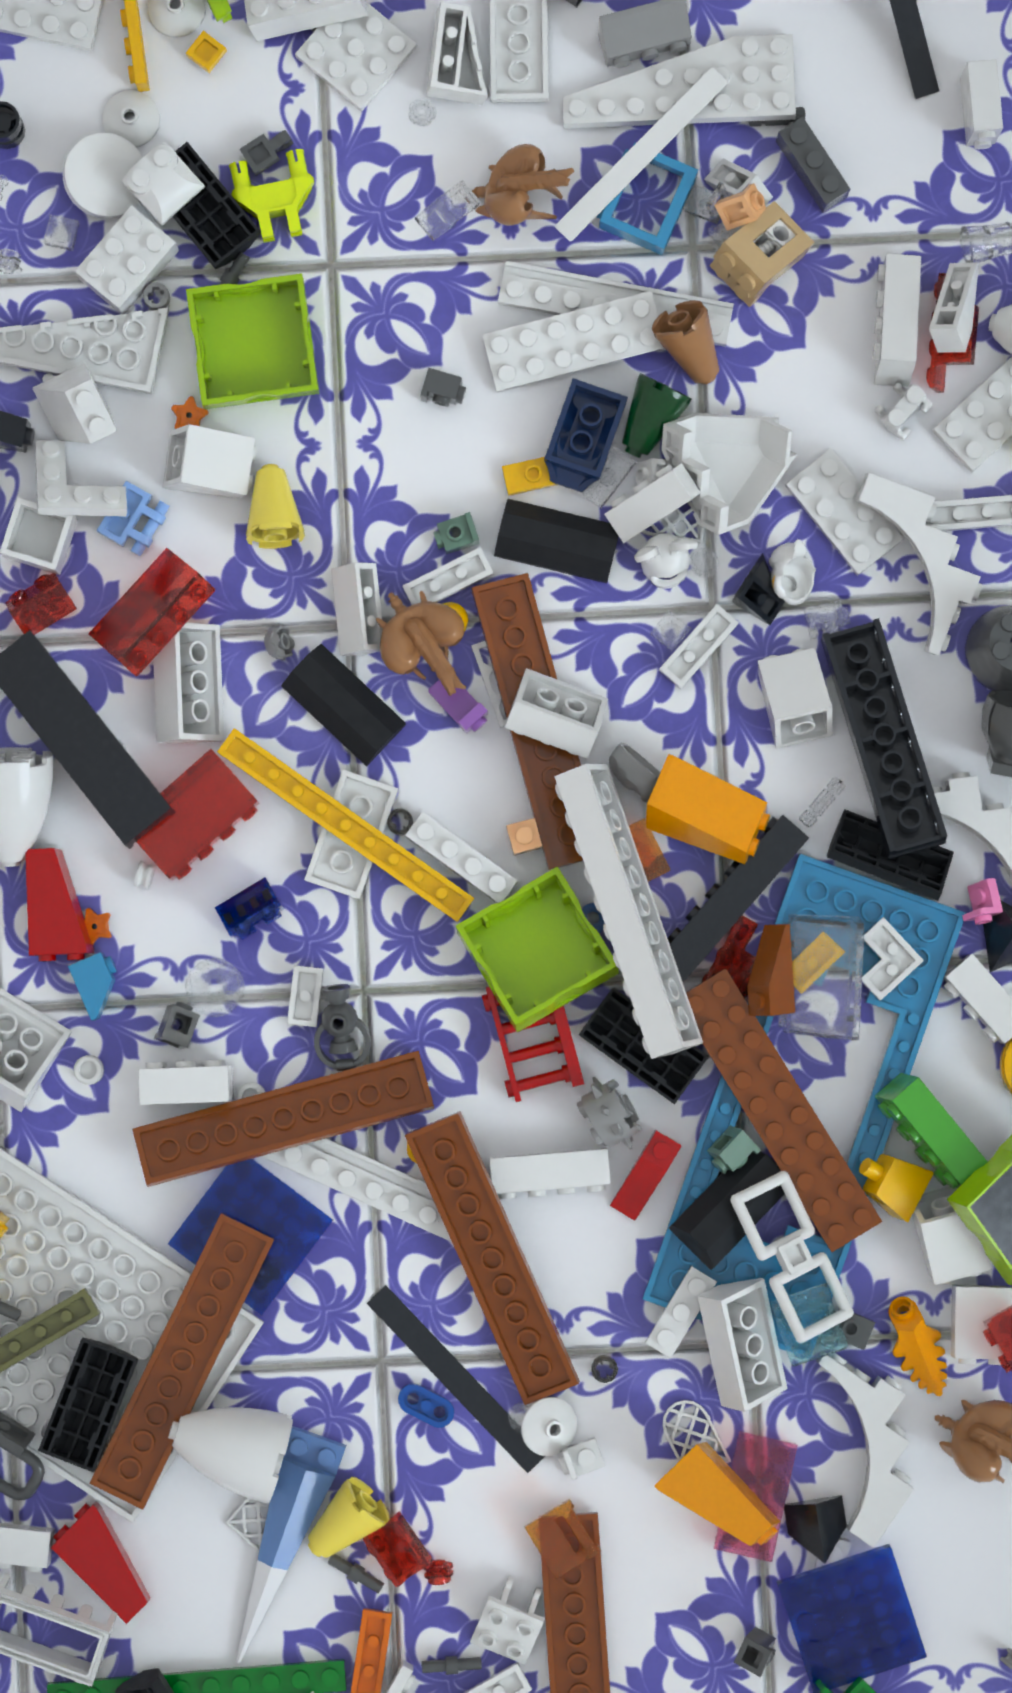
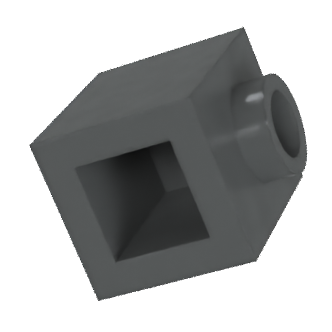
[829,1309,875,1350]

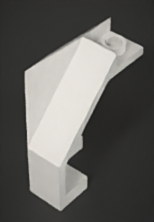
[661,413,797,535]

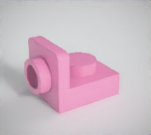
[962,878,1003,925]

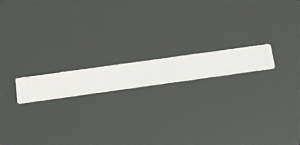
[555,67,728,242]

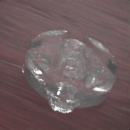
[185,958,245,1017]

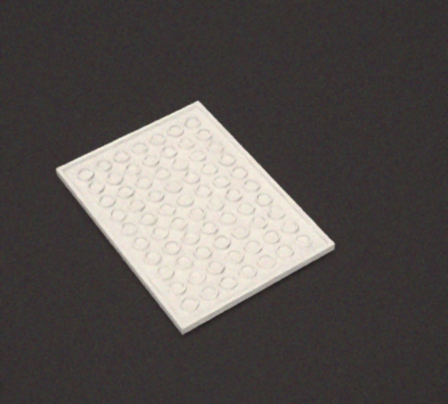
[0,1147,264,1523]

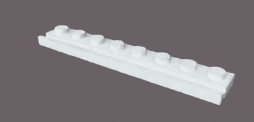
[498,261,734,347]
[261,1138,452,1242]

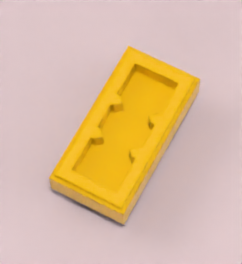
[502,457,558,496]

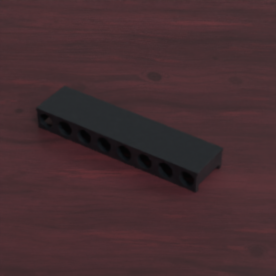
[821,618,948,859]
[0,630,176,849]

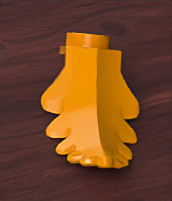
[888,1297,947,1396]

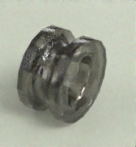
[387,808,414,836]
[591,1355,618,1383]

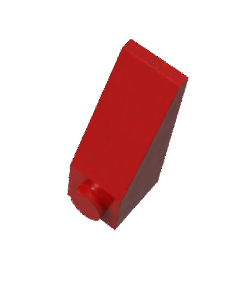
[610,1130,682,1221]

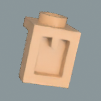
[714,183,766,231]

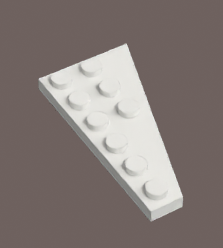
[0,307,169,394]

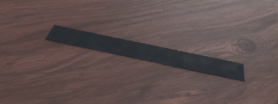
[889,0,939,99]
[367,1285,545,1473]

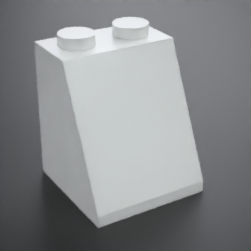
[33,363,117,444]
[162,424,257,498]
[758,647,833,749]
[912,1186,992,1285]

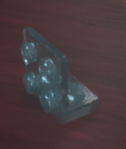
[770,1283,848,1367]

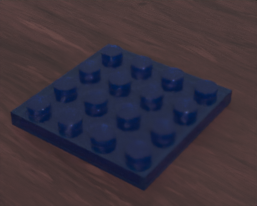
[168,1158,334,1315]
[776,1544,927,1693]

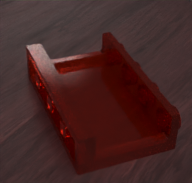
[88,548,215,676]
[136,749,259,880]

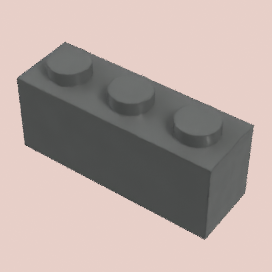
[776,117,850,213]

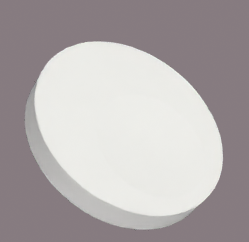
[63,132,143,219]

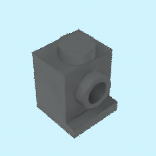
[420,368,466,407]
[154,1002,200,1049]
[734,1626,776,1677]

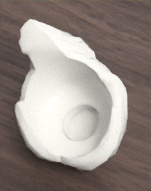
[769,539,816,606]

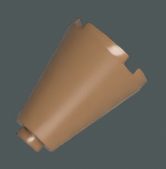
[652,300,720,384]

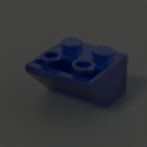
[215,877,285,940]

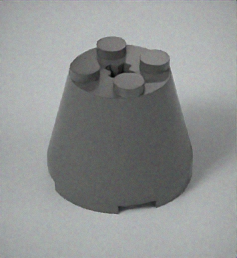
[965,606,1012,691]

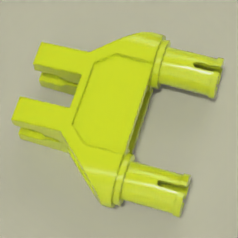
[229,149,314,243]

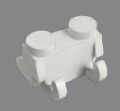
[874,383,933,441]

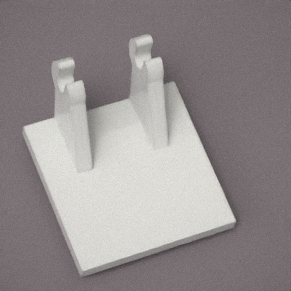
[470,1576,545,1665]

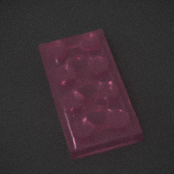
[713,1431,798,1562]

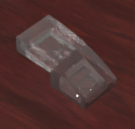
[415,180,481,241]

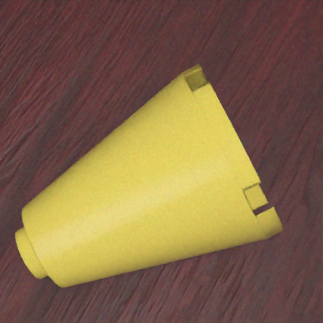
[246,464,305,549]
[308,1477,390,1558]

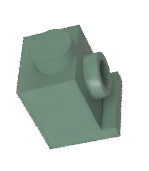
[433,512,479,555]
[707,1125,761,1174]

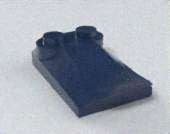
[544,378,628,492]

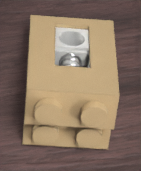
[710,201,815,307]

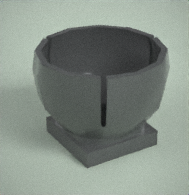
[981,690,1012,777]

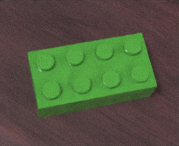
[875,1073,988,1189]

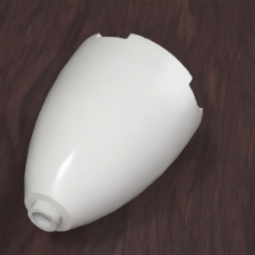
[0,747,53,867]
[168,1407,293,1504]

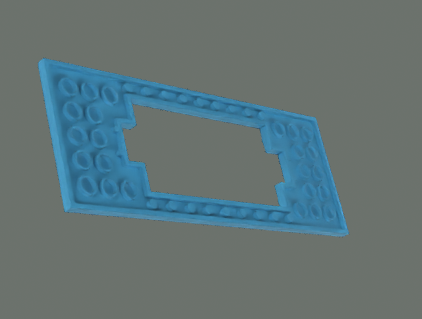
[642,854,966,1360]

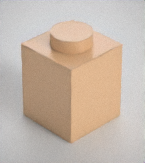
[506,818,542,856]

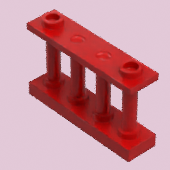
[482,987,584,1102]

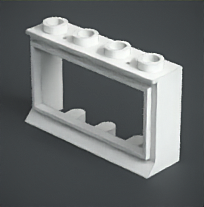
[0,1573,118,1687]

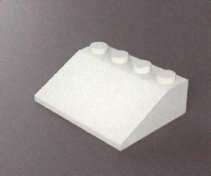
[0,988,72,1112]

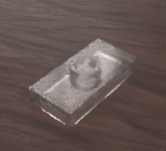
[580,444,637,509]

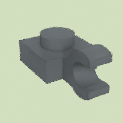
[239,130,294,176]

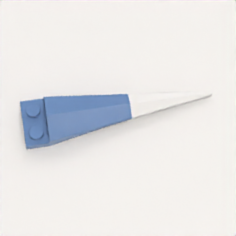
[236,1426,347,1664]

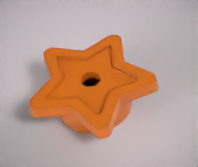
[171,396,209,429]
[84,908,112,945]

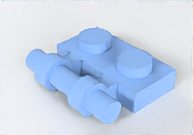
[97,481,170,556]

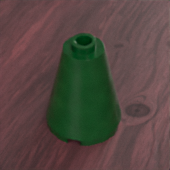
[622,373,692,458]

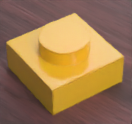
[186,30,227,73]

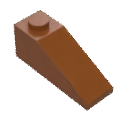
[747,924,795,1016]

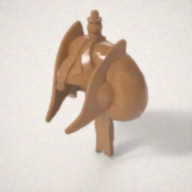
[471,144,574,226]
[376,591,466,696]
[934,1400,1012,1483]

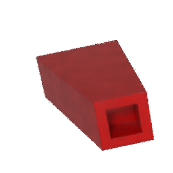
[25,848,94,962]
[51,1501,151,1624]

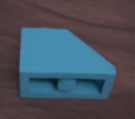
[68,952,117,1021]

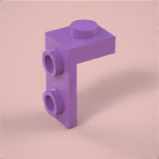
[428,680,488,734]

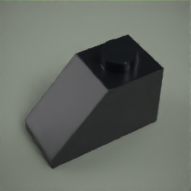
[0,411,35,453]

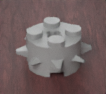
[577,1077,642,1149]

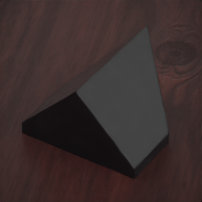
[732,553,785,625]
[983,901,1012,972]
[783,1495,847,1564]

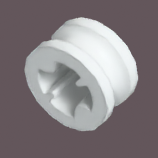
[134,861,155,890]

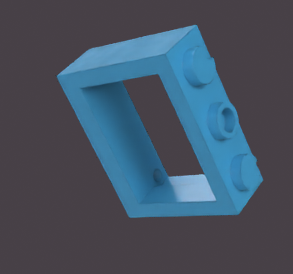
[596,142,698,256]

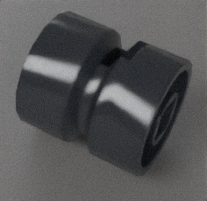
[0,101,25,149]

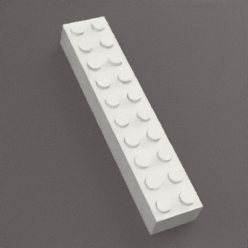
[554,764,703,1059]

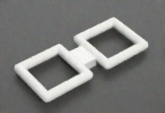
[730,1171,854,1343]

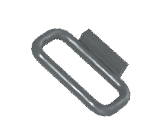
[0,1412,45,1500]

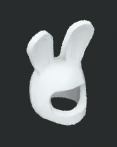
[634,533,698,589]

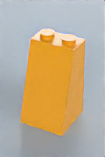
[646,754,770,864]
[654,1442,780,1546]

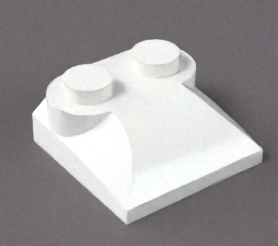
[122,142,205,225]

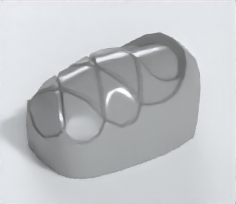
[609,743,660,802]

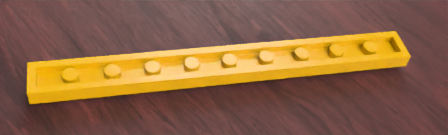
[217,728,475,923]

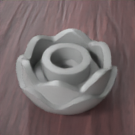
[264,623,295,660]

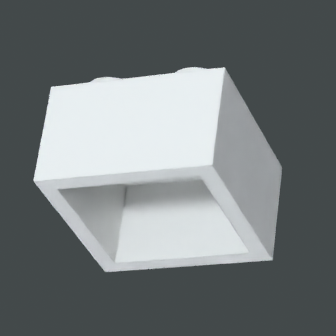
[0,497,78,575]

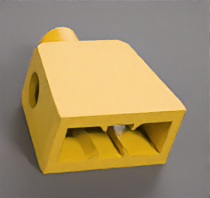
[859,1154,934,1222]

